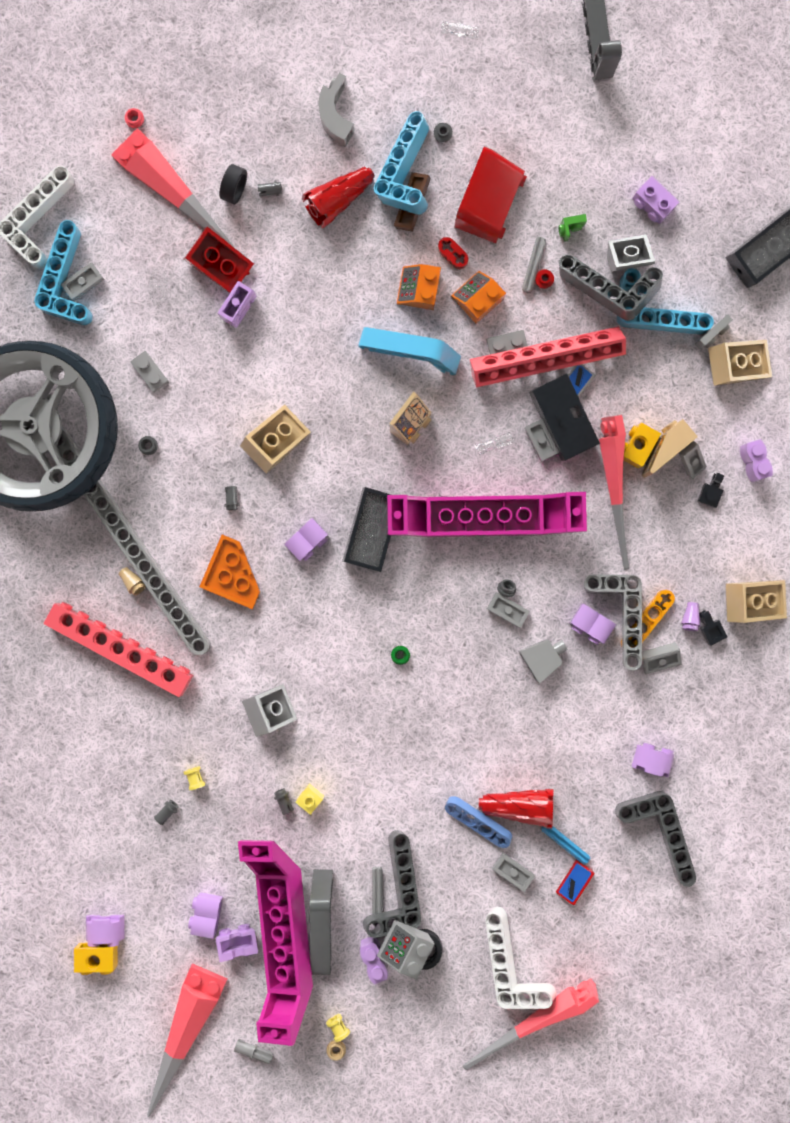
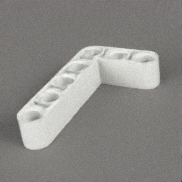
[0,166,74,269]
[485,907,556,1009]

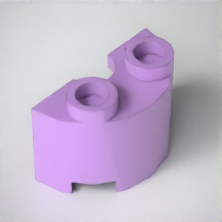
[632,743,674,777]
[86,915,124,947]
[216,924,258,962]

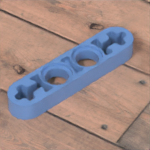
[445,796,512,848]

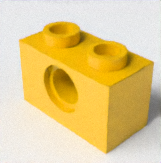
[624,422,661,469]
[74,943,118,975]

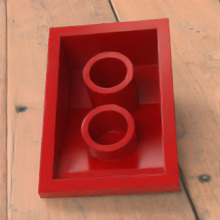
[183,226,254,293]

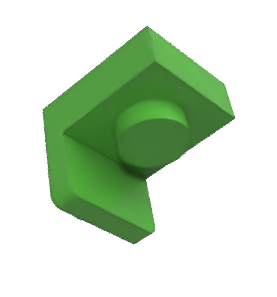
[558,214,587,242]

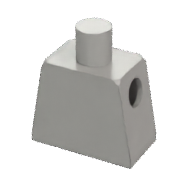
[518,639,568,683]

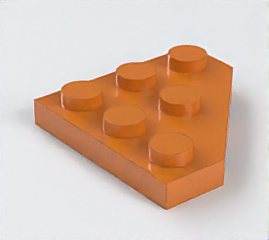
[199,534,261,609]

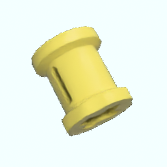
[183,766,205,791]
[326,1014,350,1042]

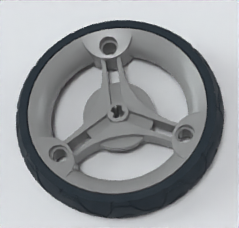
[0,341,118,512]

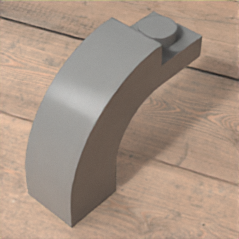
[318,73,355,147]

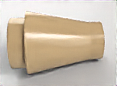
[119,567,146,596]

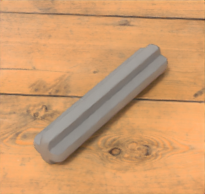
[522,237,546,293]
[372,867,383,926]

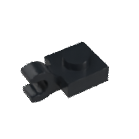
[698,473,724,508]
[699,610,728,646]

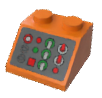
[397,264,441,311]
[451,271,506,324]

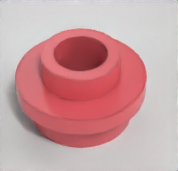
[125,108,144,128]

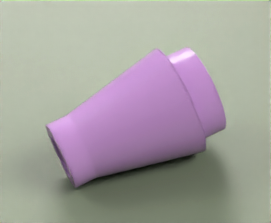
[681,602,700,631]

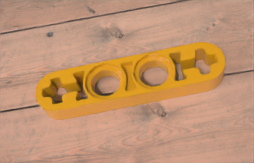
[621,590,675,648]

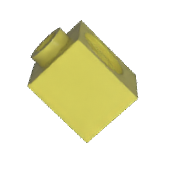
[295,783,324,815]

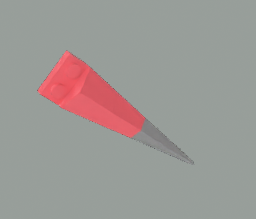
[111,128,233,246]
[599,415,629,570]
[147,963,228,1117]
[462,978,599,1070]

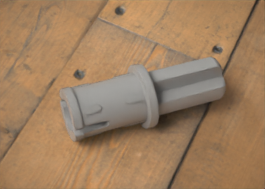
[234,1039,273,1064]

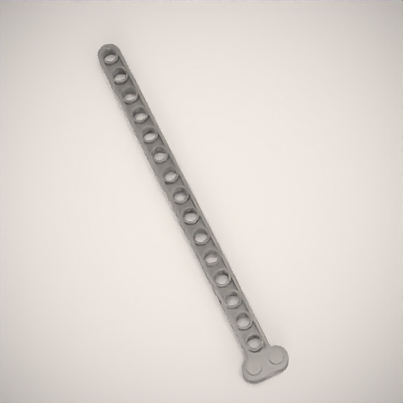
[31,394,210,655]

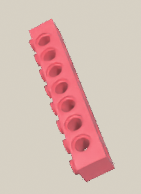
[470,326,626,387]
[43,602,193,697]

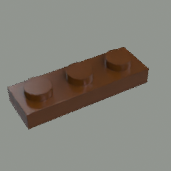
[394,172,431,232]

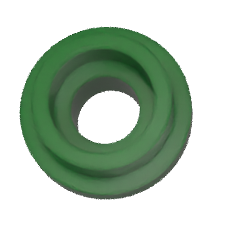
[391,646,410,665]

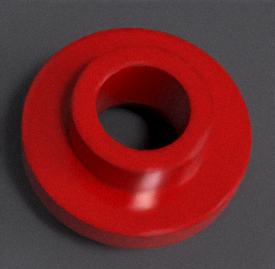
[535,269,554,289]

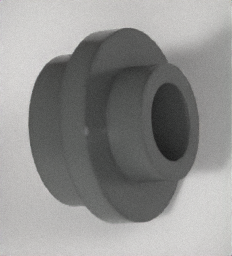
[434,123,453,142]
[138,436,158,455]
[497,579,516,597]

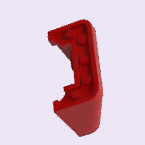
[454,146,527,244]

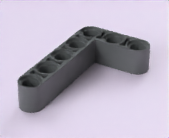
[582,0,622,80]
[559,255,663,321]
[615,791,696,887]
[363,830,421,938]
[310,869,333,975]

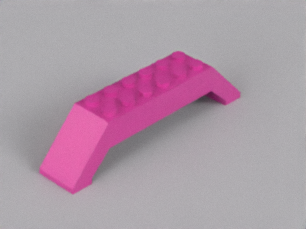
[387,492,587,537]
[238,840,313,1046]

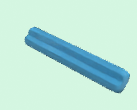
[541,826,590,865]

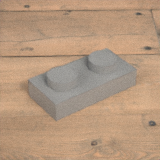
[61,262,105,301]
[695,315,733,349]
[486,330,528,355]
[130,351,169,393]
[524,419,559,462]
[679,441,707,479]
[487,592,530,628]
[492,852,535,892]

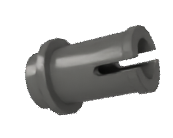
[258,180,282,197]
[224,486,239,511]
[274,788,294,815]
[154,800,179,825]

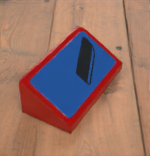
[556,859,595,906]

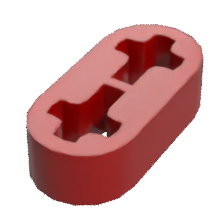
[438,237,469,270]

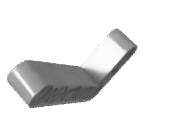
[584,574,642,671]

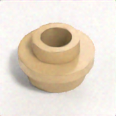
[326,1040,346,1060]

